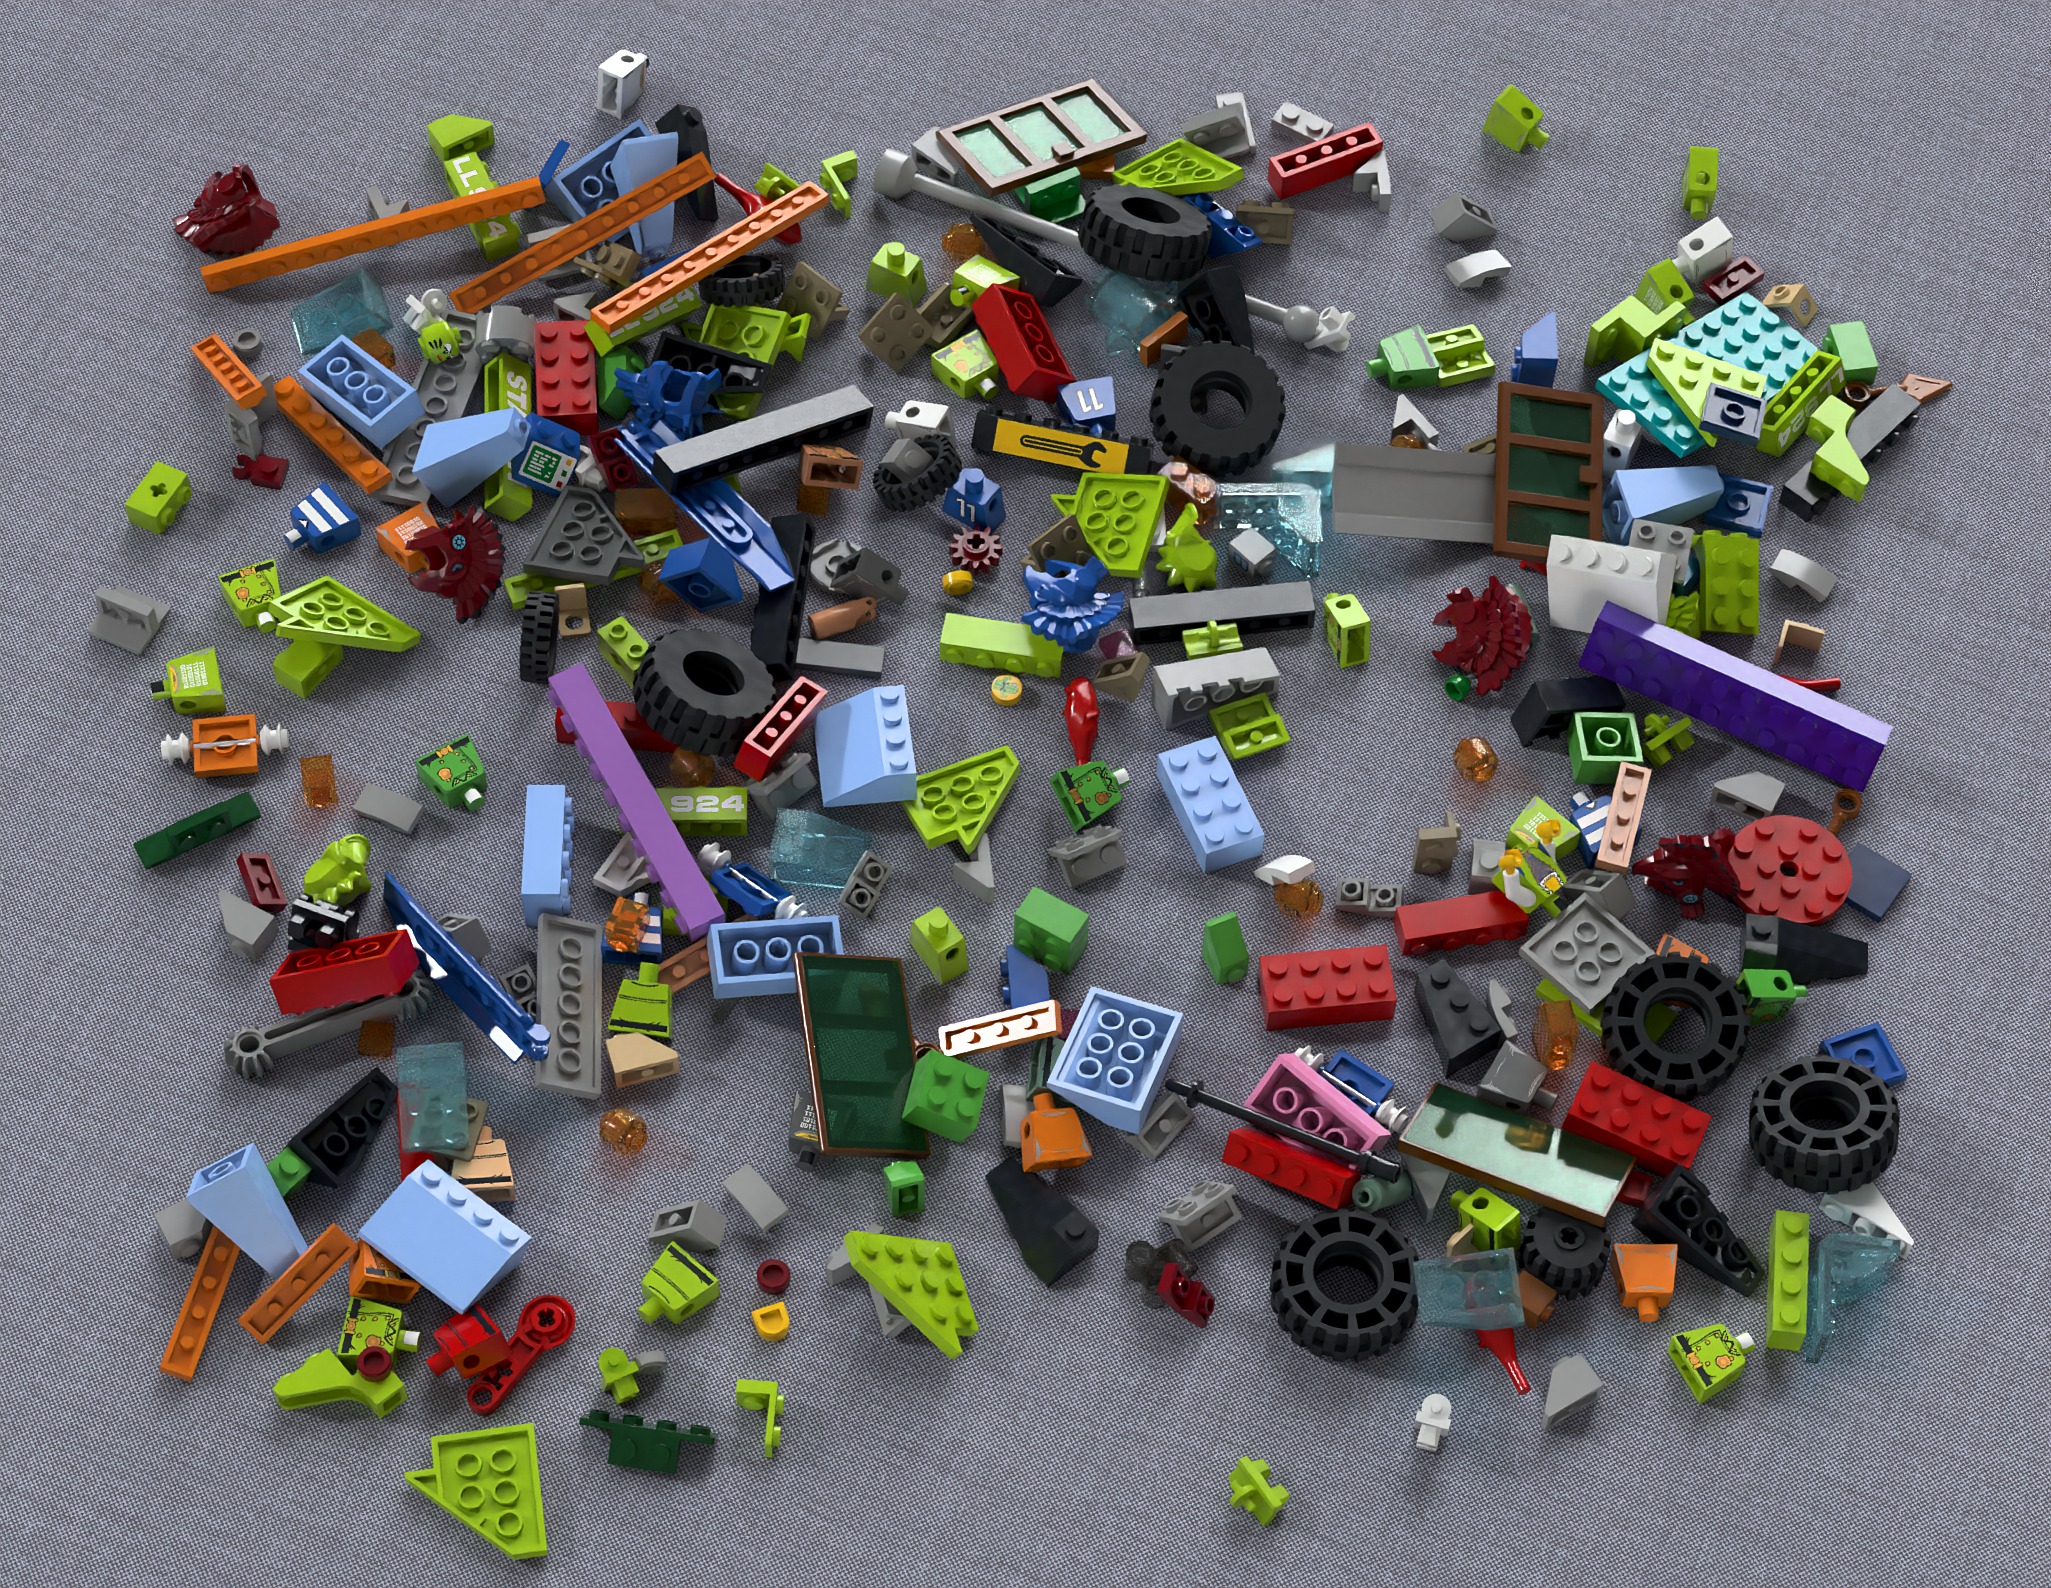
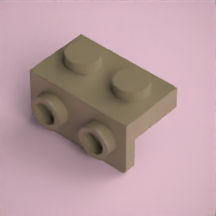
[916,282,975,350]
[1412,811,1461,874]

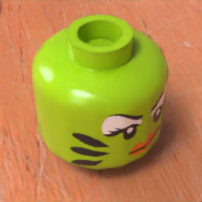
[417,321,464,364]

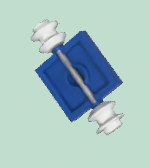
[698,842,808,920]
[1294,1045,1409,1134]

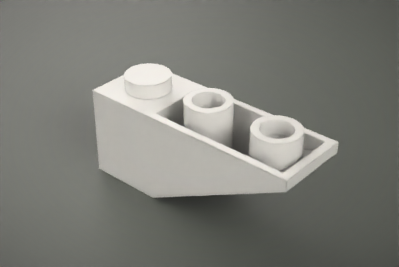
[1819,1182,1914,1260]

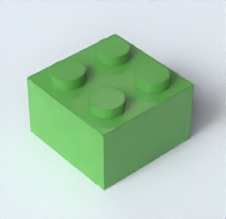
[1566,712,1644,784]
[1013,886,1090,975]
[902,1049,990,1143]

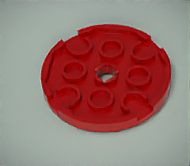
[1726,815,1852,927]

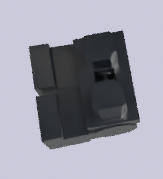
[288,893,360,952]

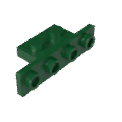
[133,792,261,870]
[579,1409,719,1474]

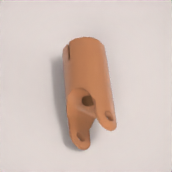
[807,597,877,640]

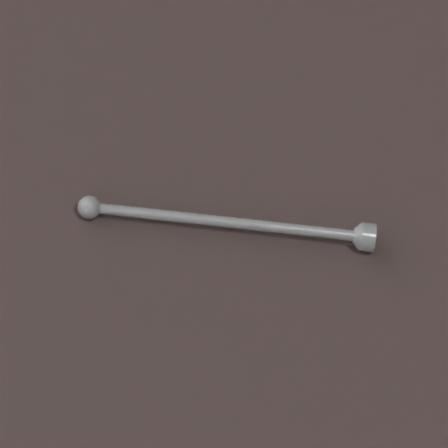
[873,148,1319,343]

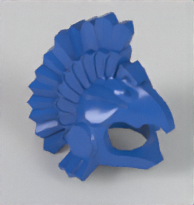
[614,361,725,441]
[1021,556,1125,655]

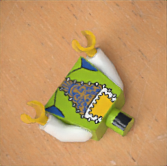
[1491,819,1568,918]

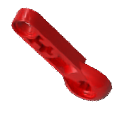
[467,1295,576,1416]

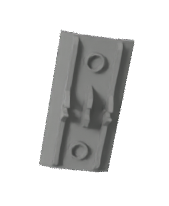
[1332,443,1496,544]

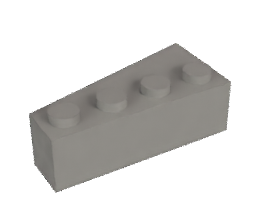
[1151,647,1280,730]

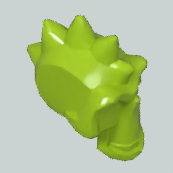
[1156,503,1218,593]
[303,834,372,907]

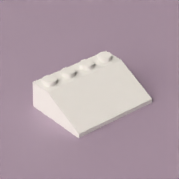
[1546,534,1677,633]

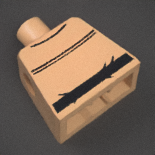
[451,1126,516,1202]

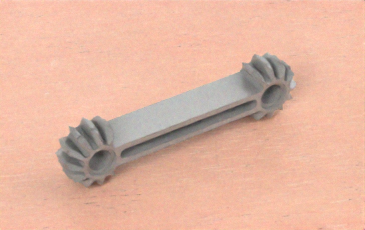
[223,970,433,1080]

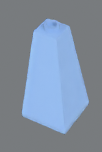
[610,132,678,259]
[412,407,531,508]
[1602,465,1724,546]
[186,1143,308,1280]

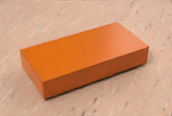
[1140,311,1188,366]

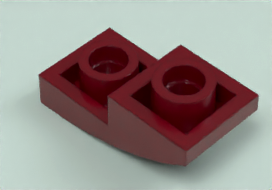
[586,427,639,492]
[1156,1263,1215,1328]

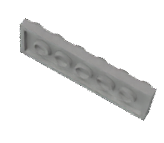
[535,913,602,1100]

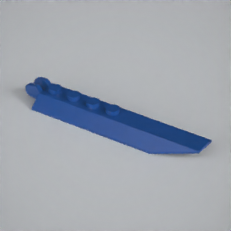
[614,419,795,592]
[383,872,551,1064]

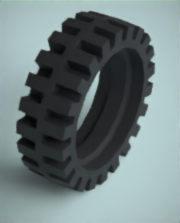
[698,252,785,307]
[872,434,962,512]
[519,591,560,684]

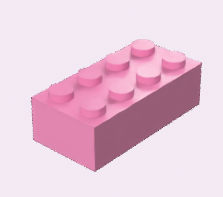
[1243,1053,1392,1176]

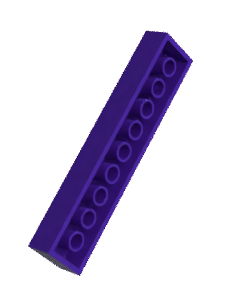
[1578,600,1893,792]

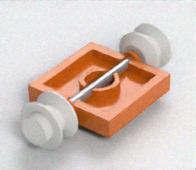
[161,714,289,778]

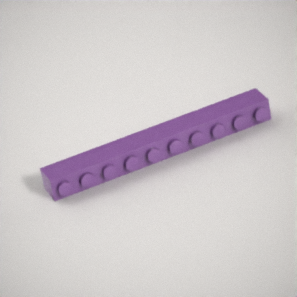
[546,662,726,943]

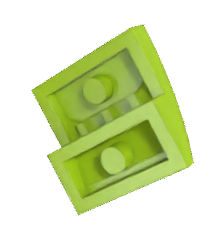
[1425,324,1495,388]
[1207,692,1291,761]

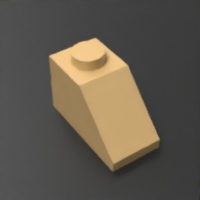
[606,1032,680,1088]

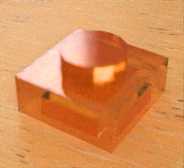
[796,481,831,517]
[358,1021,396,1058]

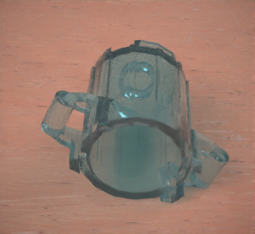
[1084,268,1179,356]

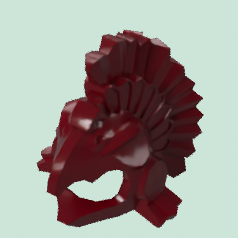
[172,162,280,256]
[1432,576,1534,697]

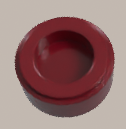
[757,1259,790,1295]
[357,1346,392,1382]

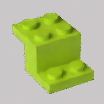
[1583,295,1685,368]

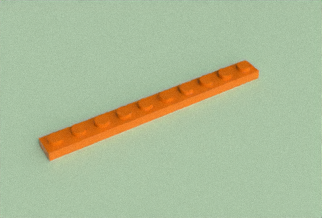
[448,152,716,314]
[590,181,829,334]

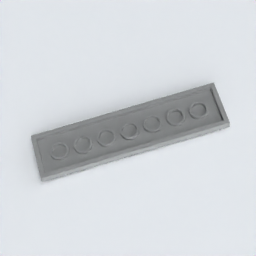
[370,309,486,508]

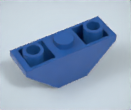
[1184,192,1263,258]
[1000,945,1050,1045]

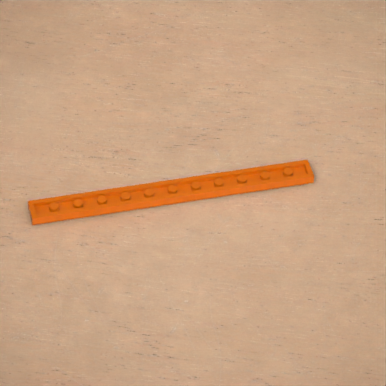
[200,176,546,293]

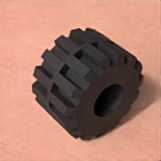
[1518,1201,1612,1301]

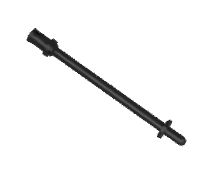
[1165,1078,1403,1184]

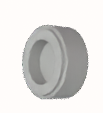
[232,328,263,358]
[632,1350,667,1375]

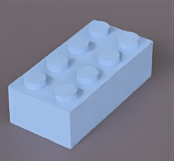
[298,335,425,449]
[1156,736,1265,874]
[521,785,575,927]
[706,915,847,999]

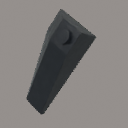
[1739,914,1868,985]
[1630,1164,1765,1298]

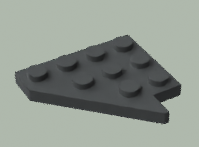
[523,485,646,586]

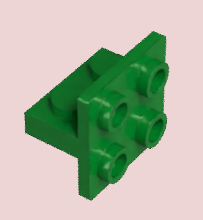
[1015,167,1086,225]

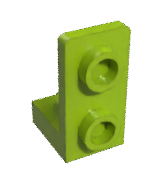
[819,150,858,218]
[736,1379,785,1458]

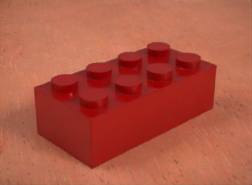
[971,283,1076,404]
[535,320,599,436]
[269,928,420,1015]
[1257,945,1397,1031]
[1561,1061,1712,1178]

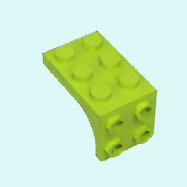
[1690,530,1759,637]

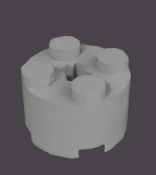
[475,306,535,365]

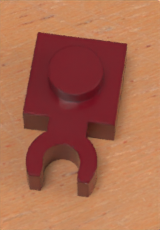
[232,454,290,490]

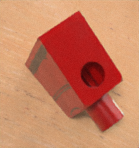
[425,1302,513,1379]

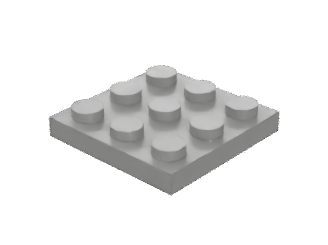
[1518,892,1655,1016]

